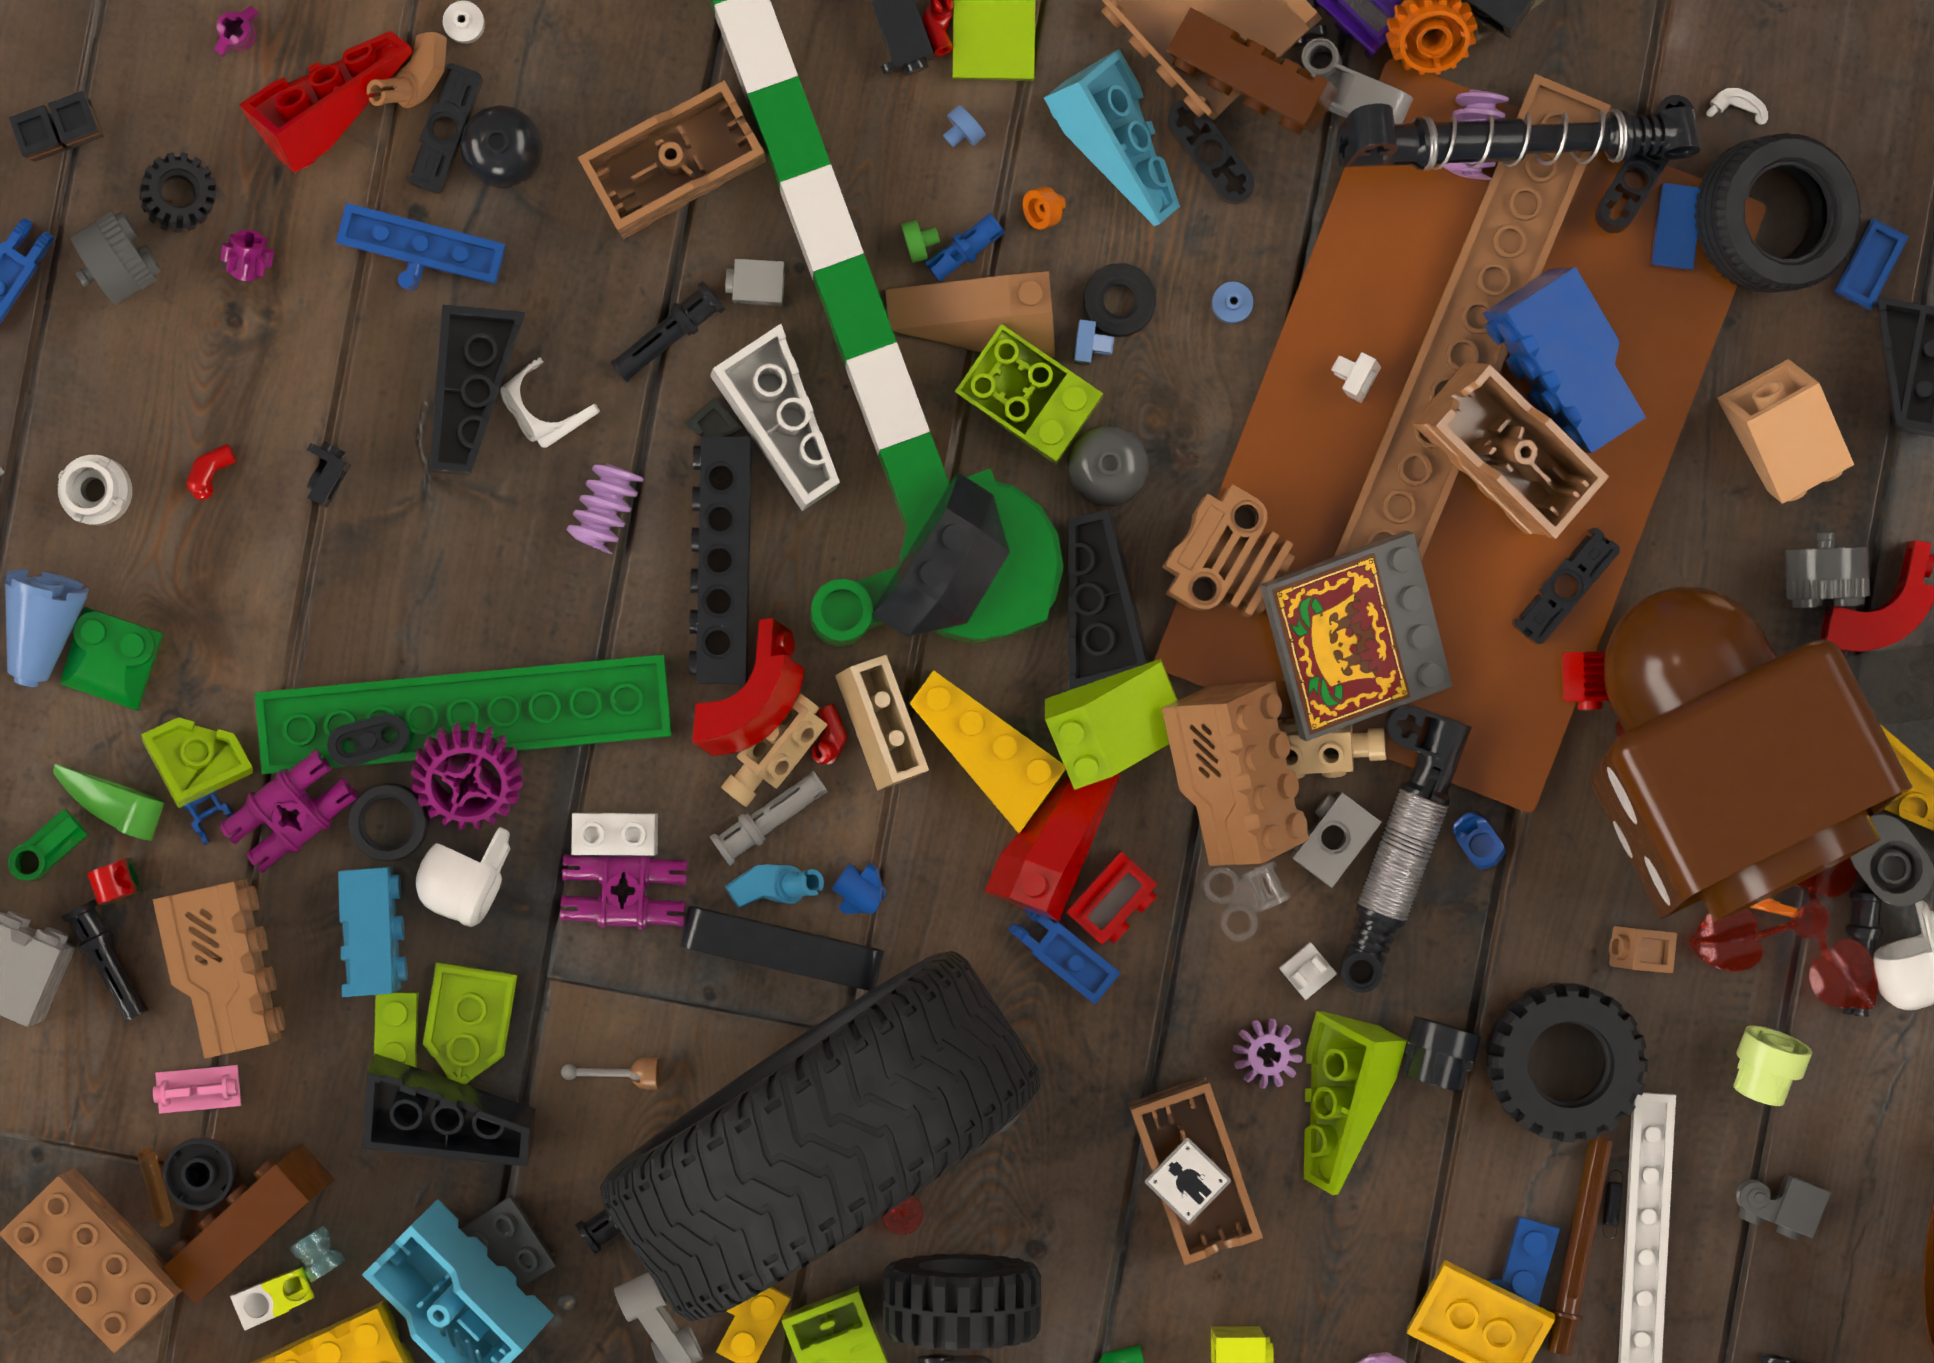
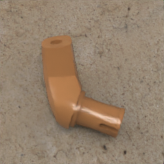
[367,32,447,108]

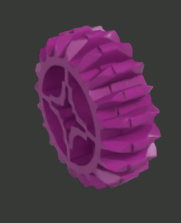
[411,722,523,831]

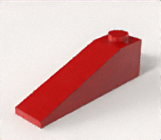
[239,31,413,173]

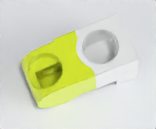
[230,1267,315,1331]

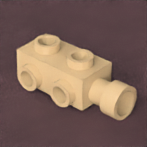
[721,693,828,807]
[1277,718,1387,779]

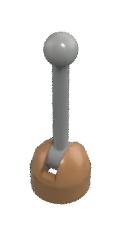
[561,1057,661,1090]

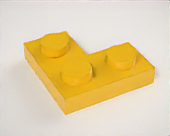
[716,1287,791,1363]

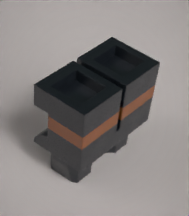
[9,91,104,162]

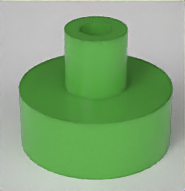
[901,220,940,264]

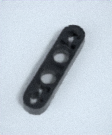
[1595,95,1694,233]

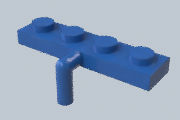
[336,203,506,292]

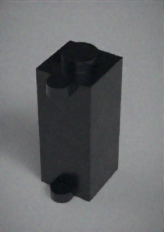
[869,0,934,75]

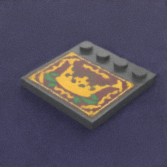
[1260,530,1453,741]

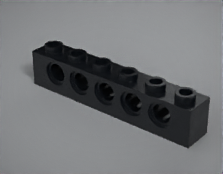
[689,436,752,684]

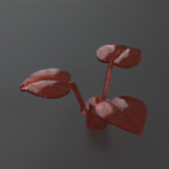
[1689,858,1878,1010]

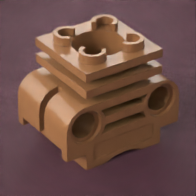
[1162,484,1295,618]

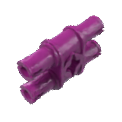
[219,749,358,873]
[560,854,688,930]

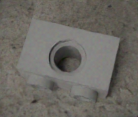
[1290,792,1381,888]

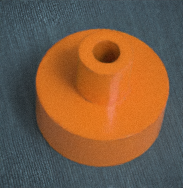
[1023,186,1066,230]

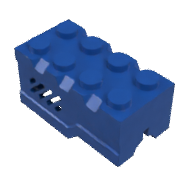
[1483,267,1646,453]

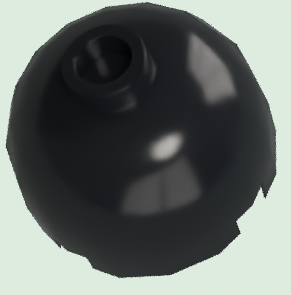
[460,105,543,189]

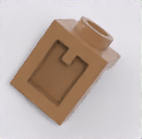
[1609,926,1677,974]

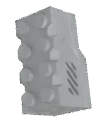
[0,910,77,1027]

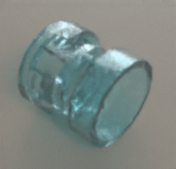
[289,1226,346,1282]

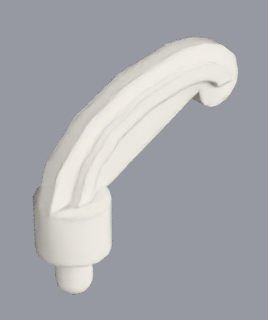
[1706,88,1768,125]

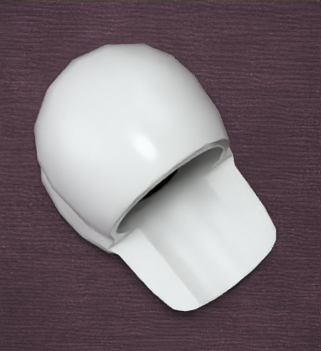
[416,827,510,927]
[1873,900,1934,1010]

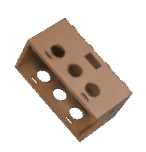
[0,1167,183,1353]

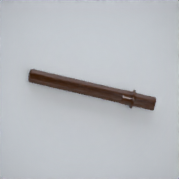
[1547,1136,1613,1356]

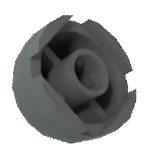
[1068,425,1149,506]

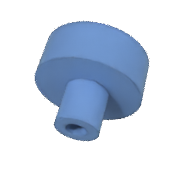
[943,105,986,148]
[1212,282,1253,324]

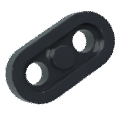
[327,714,411,766]

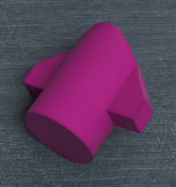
[214,5,260,57]

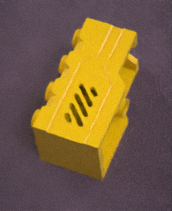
[250,1300,415,1363]

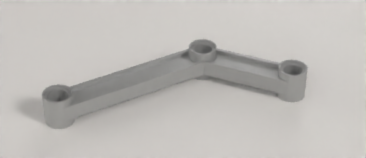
[614,1272,703,1363]

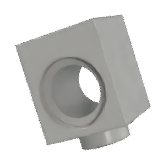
[725,259,785,306]

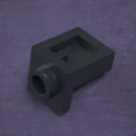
[307,441,351,507]

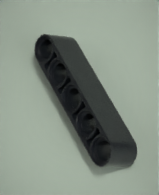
[680,906,885,991]

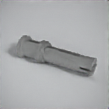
[710,771,828,866]

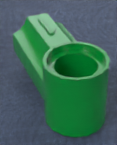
[8,808,89,881]

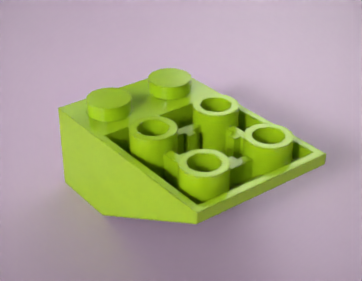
[955,324,1103,465]
[781,1285,889,1363]

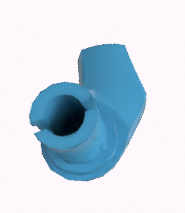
[725,864,824,909]

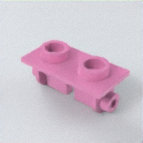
[153,1065,241,1114]

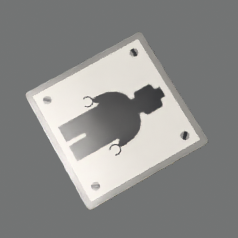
[1145,1138,1231,1225]

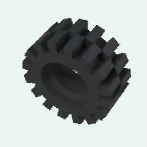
[139,152,216,232]

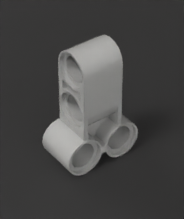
[1301,38,1414,124]

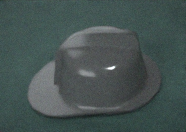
[1850,814,1934,907]

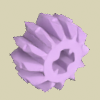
[1232,1018,1303,1089]

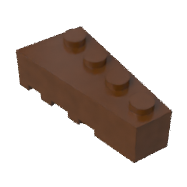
[1166,7,1338,136]
[163,1144,335,1305]

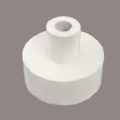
[443,1,485,44]

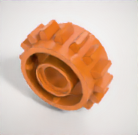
[1386,0,1478,75]

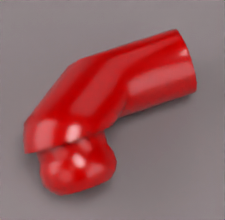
[922,0,954,57]
[186,444,236,500]
[811,703,848,765]

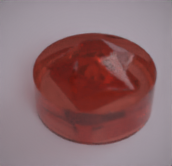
[882,1195,923,1235]

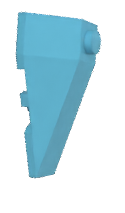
[1044,49,1180,226]

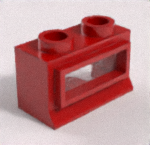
[1065,850,1158,945]

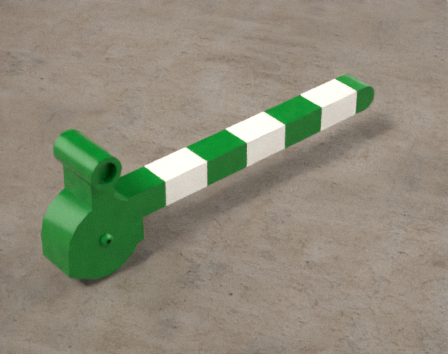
[709,0,1064,648]

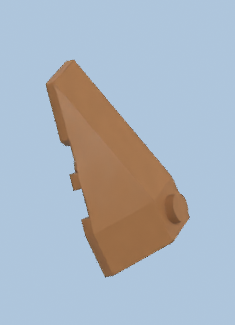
[885,271,1055,358]

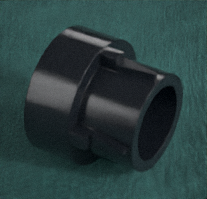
[1402,1016,1482,1091]
[162,1137,237,1210]

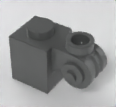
[1735,1173,1831,1241]

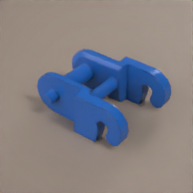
[183,790,234,845]

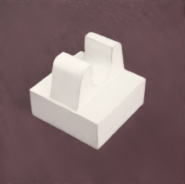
[1331,352,1381,403]
[1279,942,1337,1000]

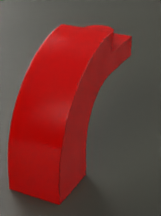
[1819,540,1934,652]
[692,618,805,756]

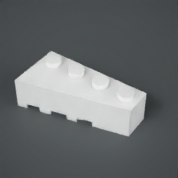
[710,324,840,511]

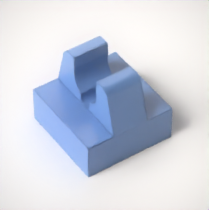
[1073,319,1114,366]

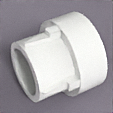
[58,455,132,526]

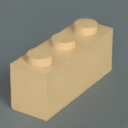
[835,655,929,791]

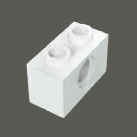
[572,813,658,855]

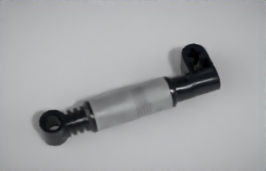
[1339,704,1472,993]

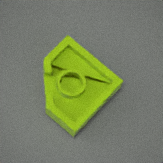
[141,717,253,808]

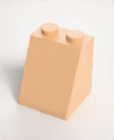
[1717,359,1854,504]

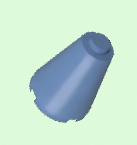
[5,569,89,687]

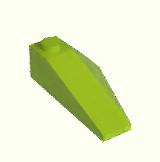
[1304,1011,1407,1195]

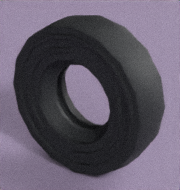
[1083,263,1156,337]

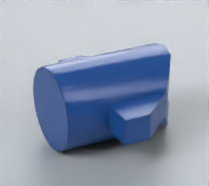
[831,862,886,914]

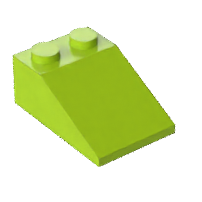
[1045,659,1178,790]

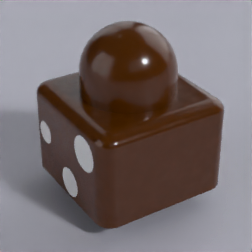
[1591,586,1913,923]

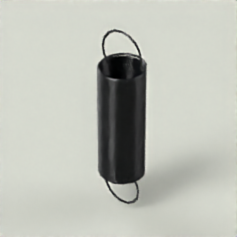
[1603,1170,1623,1239]

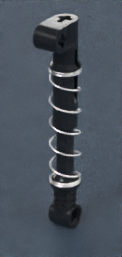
[1336,103,1701,171]

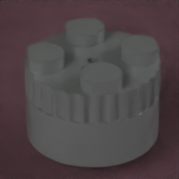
[69,210,161,307]
[1785,533,1870,608]

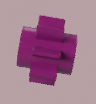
[220,230,274,281]

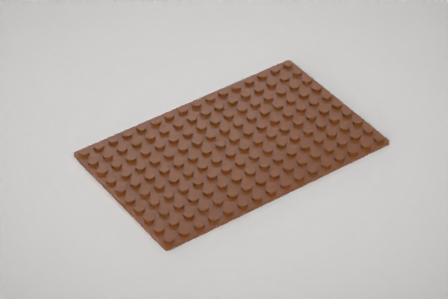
[1154,59,1766,812]

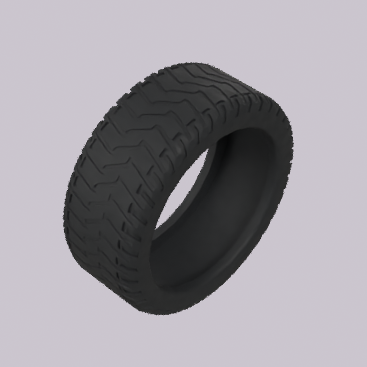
[600,951,1041,1321]

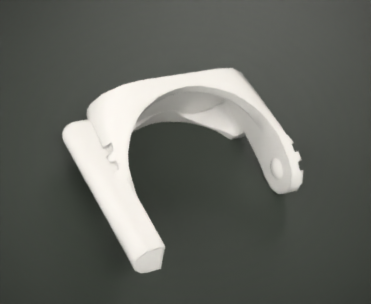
[499,357,600,448]

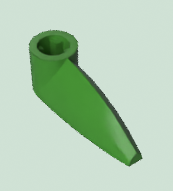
[53,764,165,841]

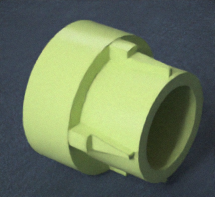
[1733,1026,1812,1106]

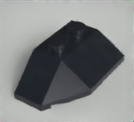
[871,472,1010,637]

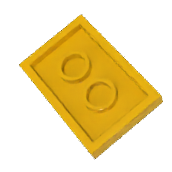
[1407,1259,1555,1363]

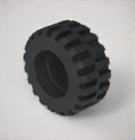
[1485,982,1649,1143]
[883,1254,1041,1350]

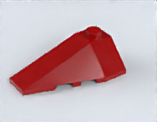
[984,772,1122,922]

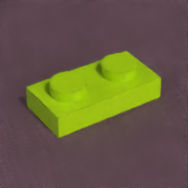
[374,992,419,1068]

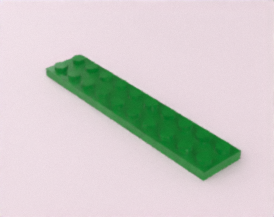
[254,655,672,774]

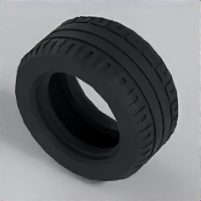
[1694,133,1861,293]

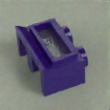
[1313,0,1401,60]

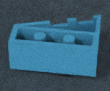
[338,866,408,997]

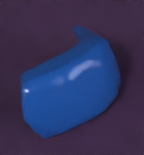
[1451,811,1507,870]

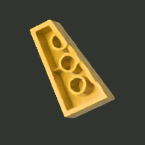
[909,670,1065,833]

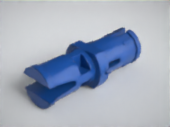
[924,213,1005,283]

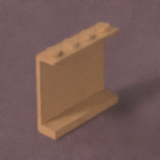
[1101,0,1322,120]

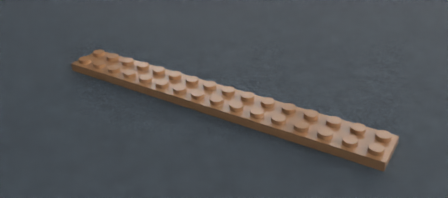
[1281,74,1611,682]

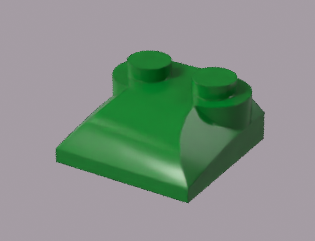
[60,607,165,711]

